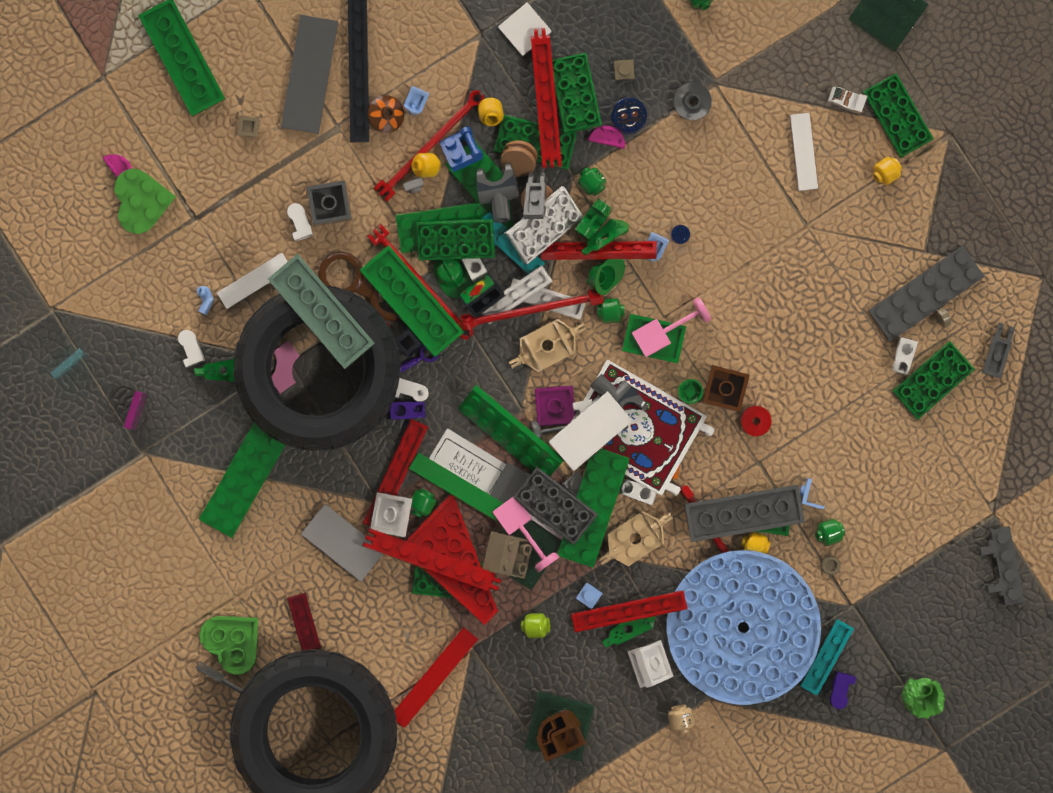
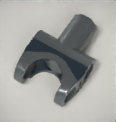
[477,163,519,223]
[590,374,648,431]

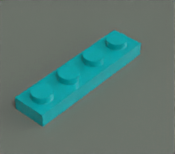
[482,212,545,274]
[800,619,854,695]

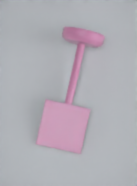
[632,297,711,357]
[492,496,559,573]

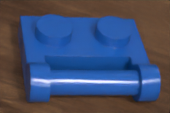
[439,127,483,172]

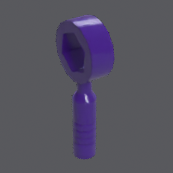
[400,346,439,373]

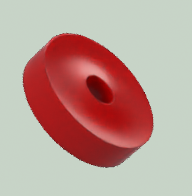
[741,406,772,436]

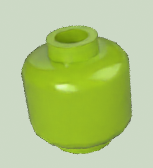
[521,613,550,639]

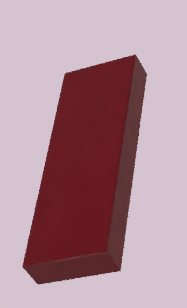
[287,592,322,651]

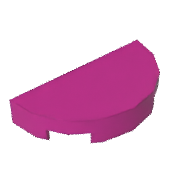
[587,126,625,149]
[103,154,133,178]

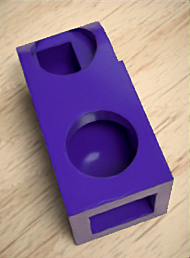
[389,402,426,420]
[830,671,856,709]

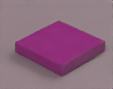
[535,385,575,427]
[123,391,147,430]

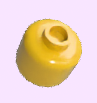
[478,98,504,126]
[412,153,441,178]
[872,157,902,185]
[741,531,770,554]

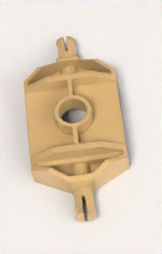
[509,319,587,372]
[598,511,673,566]

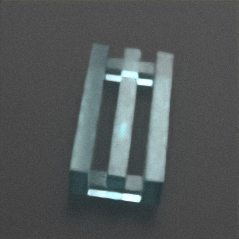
[50,348,87,379]

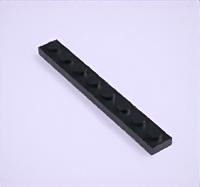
[348,0,370,143]

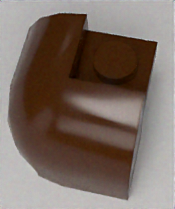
[537,710,586,762]

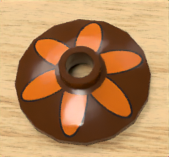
[367,95,404,133]

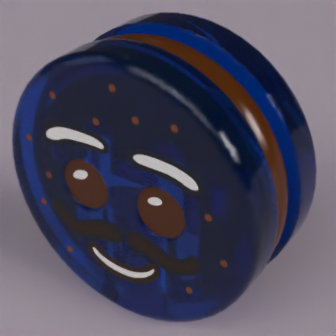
[611,97,647,134]

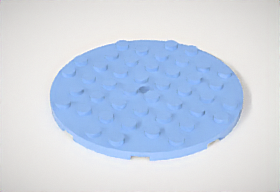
[667,550,821,705]

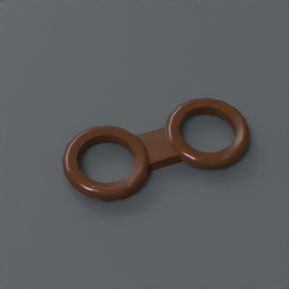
[318,251,402,321]

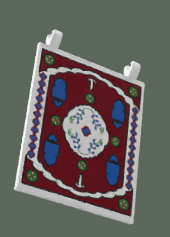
[571,359,715,496]

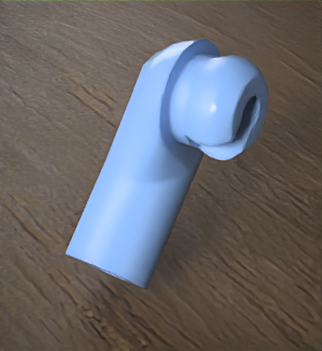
[197,286,214,315]

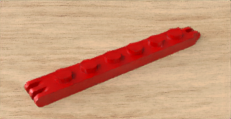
[531,28,562,169]
[362,528,501,592]

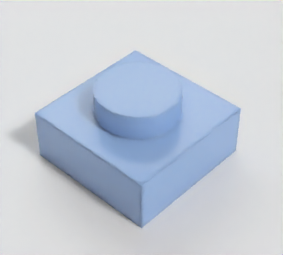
[576,582,602,609]

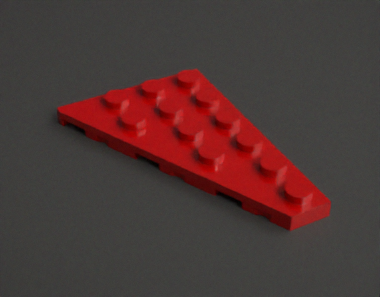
[406,495,498,626]

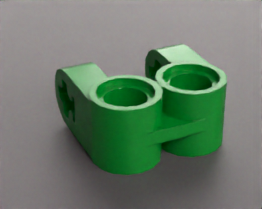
[574,199,612,241]

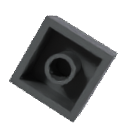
[307,180,352,227]

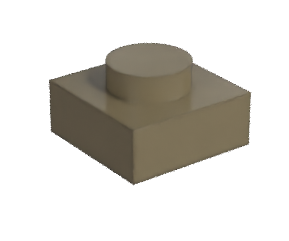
[614,60,635,81]
[238,116,259,138]

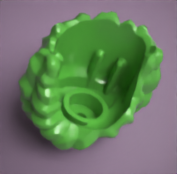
[902,678,945,719]

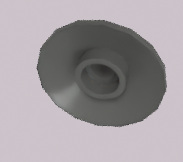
[674,82,712,120]

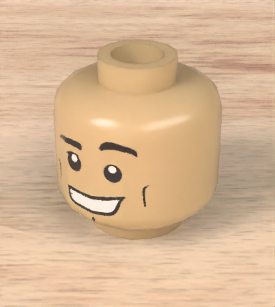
[668,704,695,734]

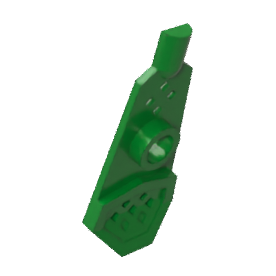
[581,219,629,256]
[194,359,234,382]
[602,616,655,648]

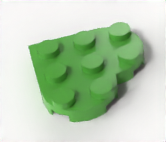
[114,169,176,234]
[199,616,259,675]

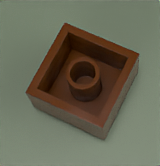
[702,365,750,412]

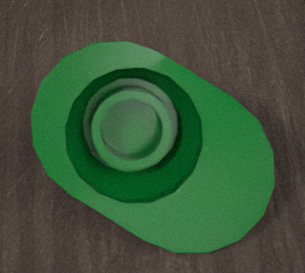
[433,259,471,298]
[586,259,625,295]

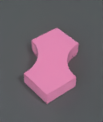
[272,340,300,394]

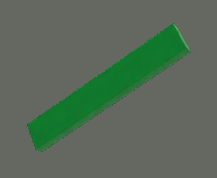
[409,453,504,525]

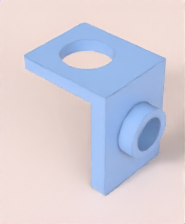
[800,478,825,509]

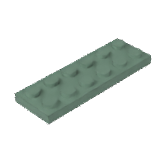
[268,253,375,369]

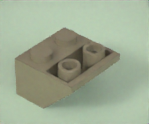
[482,531,532,579]

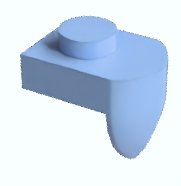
[404,86,429,115]
[647,232,669,262]

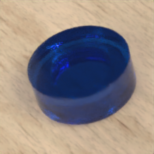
[671,225,690,244]

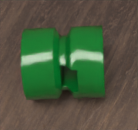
[677,379,703,405]

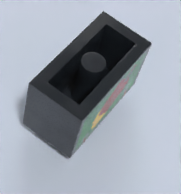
[458,272,506,318]

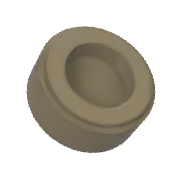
[935,308,951,328]
[821,556,841,575]

